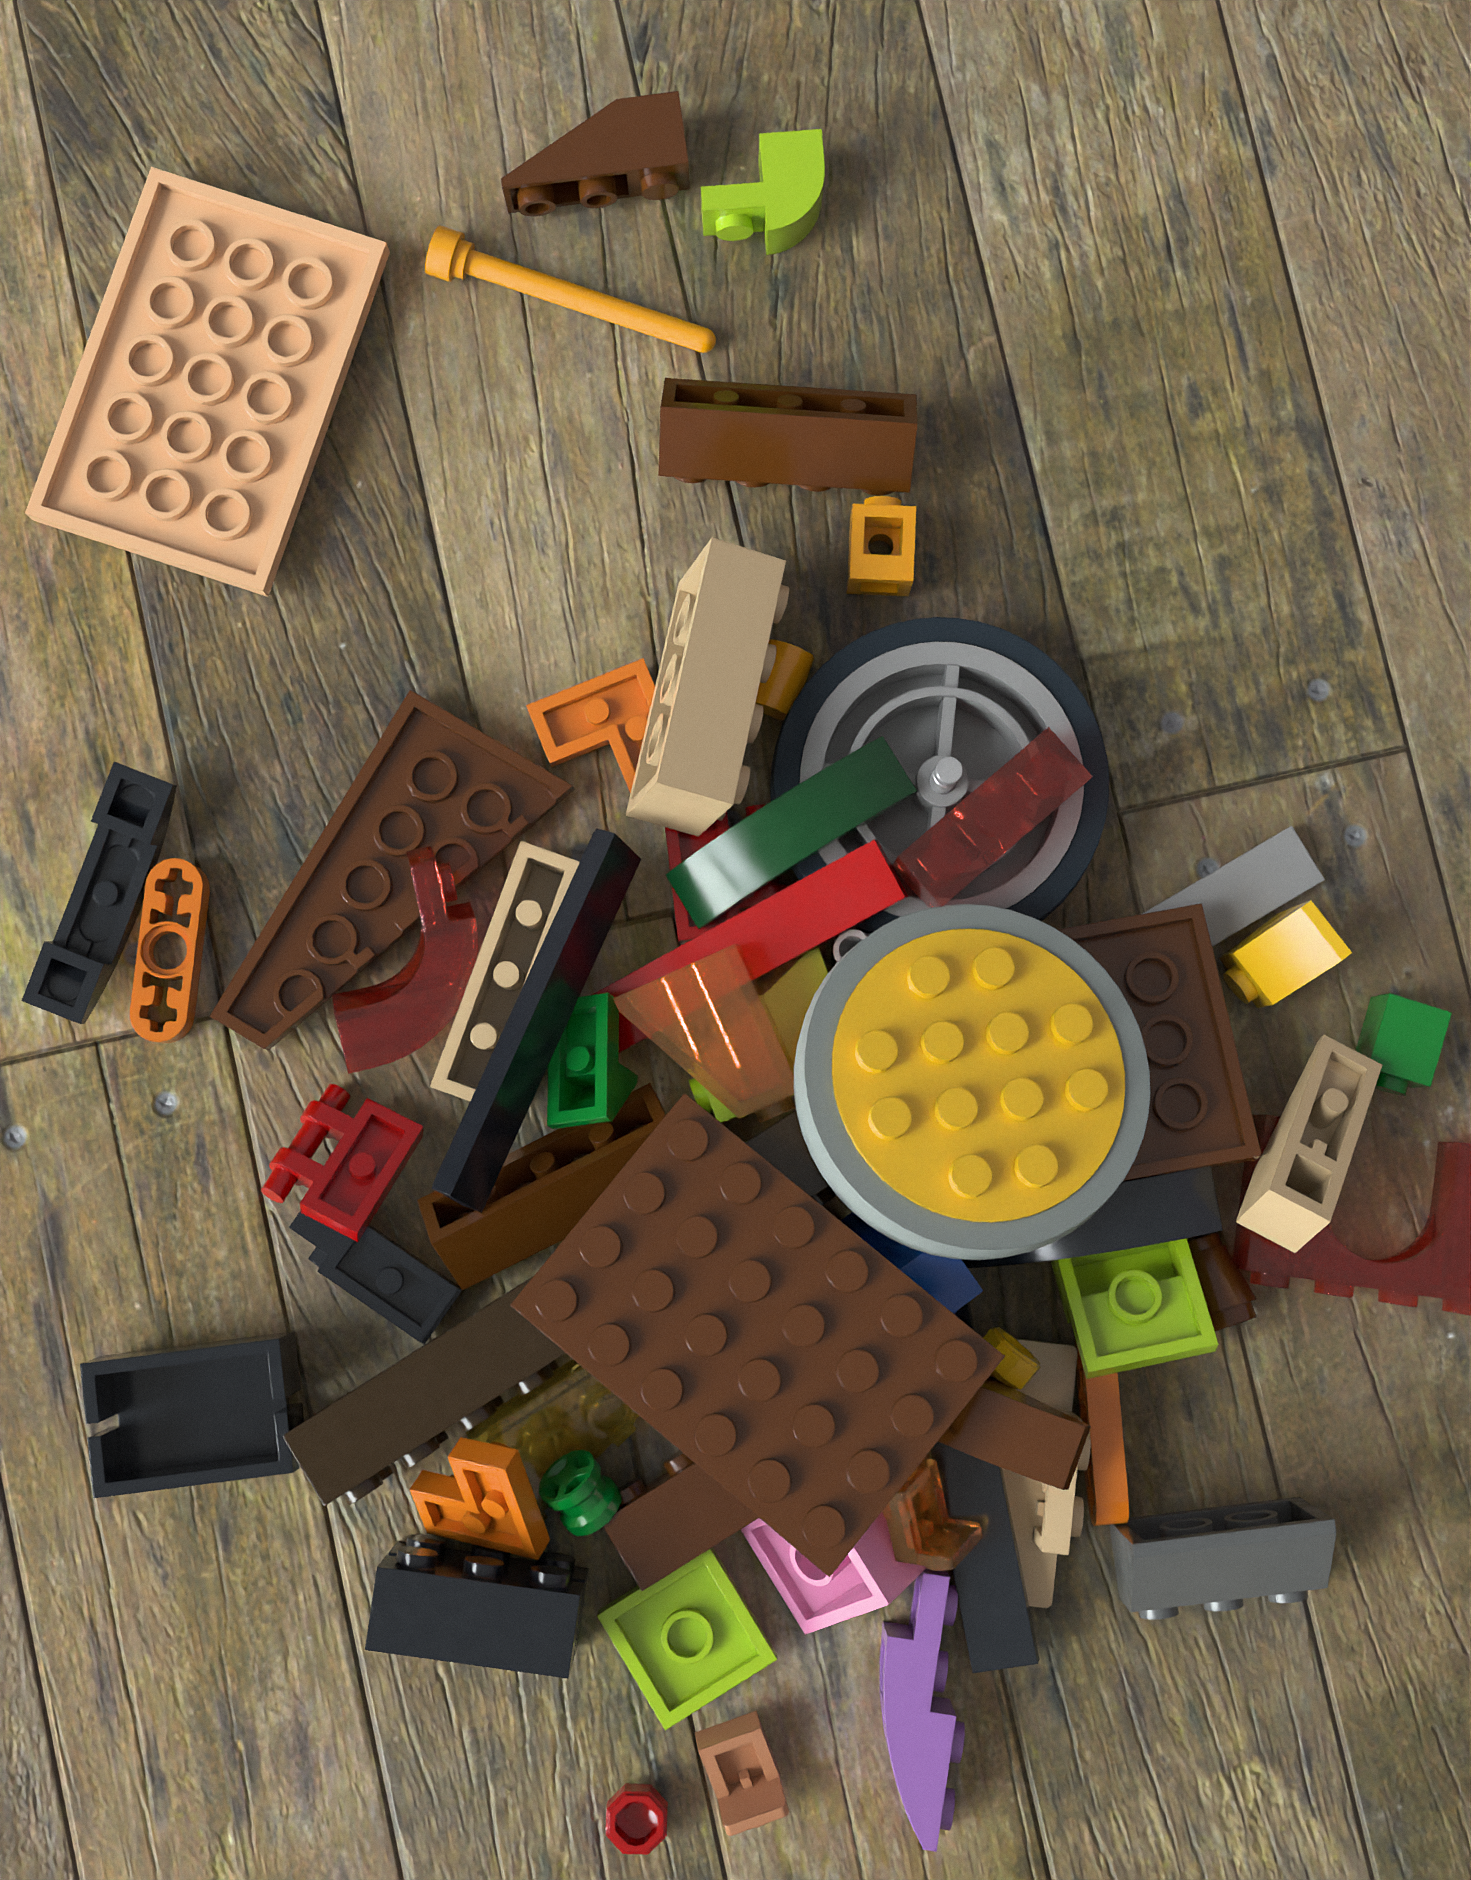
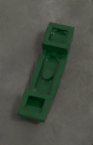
[665,736,918,929]

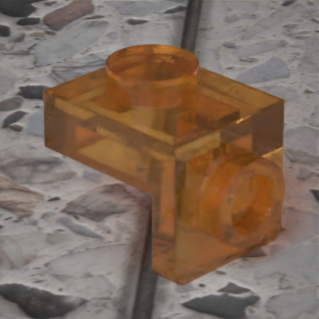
[882,1458,983,1571]

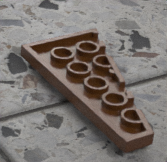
[209,690,575,1050]

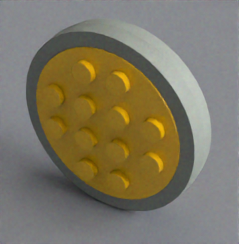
[794,904,1150,1260]

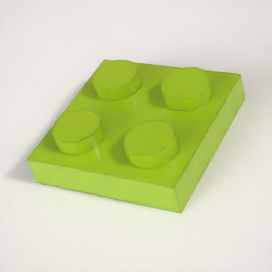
[597,1547,777,1730]

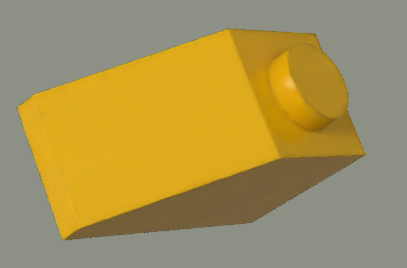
[1219,900,1352,1008]

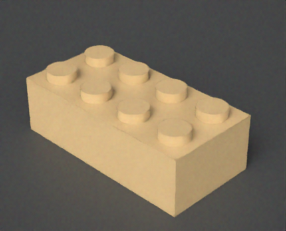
[626,537,789,836]

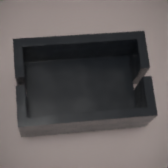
[80,1331,304,1498]
[365,1534,589,1679]

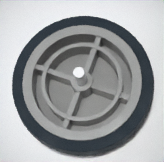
[770,617,1109,934]

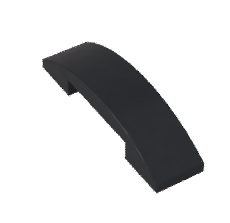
[22,762,177,1024]
[962,1167,1223,1268]

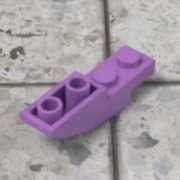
[879,1563,965,1852]

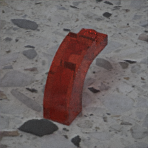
[332,846,478,1074]

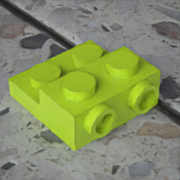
[1051,1238,1219,1379]

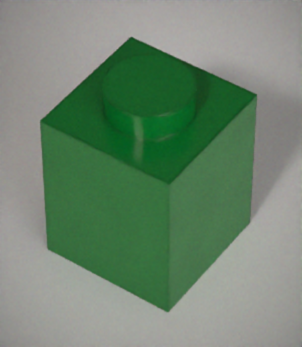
[1355,993,1452,1096]

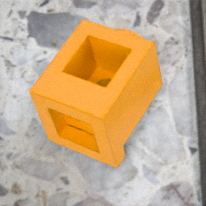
[846,496,916,596]

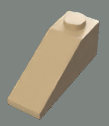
[1236,1035,1382,1253]

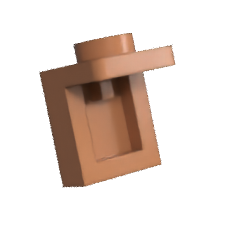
[695,1710,789,1836]

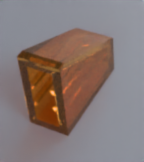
[614,944,796,1123]

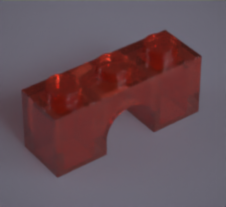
[892,727,1093,908]

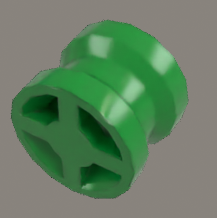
[538,1450,622,1536]

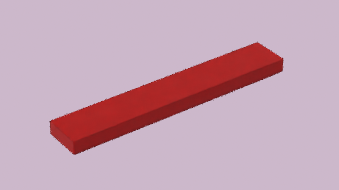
[592,839,908,1054]

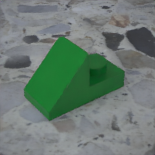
[547,992,638,1129]

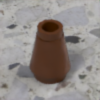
[1188,1233,1257,1332]

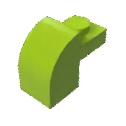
[701,129,825,255]

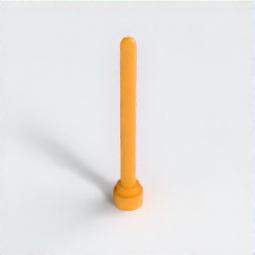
[425,225,716,353]

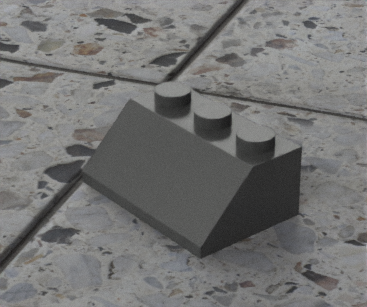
[1109,1497,1336,1620]

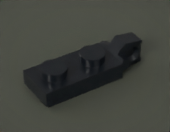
[289,1210,462,1345]

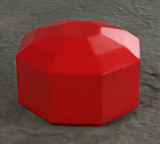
[605,1783,668,1855]

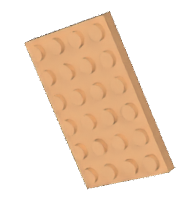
[25,167,390,597]

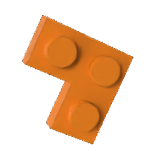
[526,658,655,794]
[409,1437,550,1560]

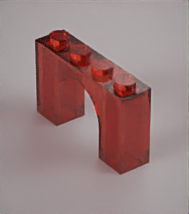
[1232,1114,1471,1315]

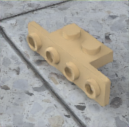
[1002,1339,1091,1608]

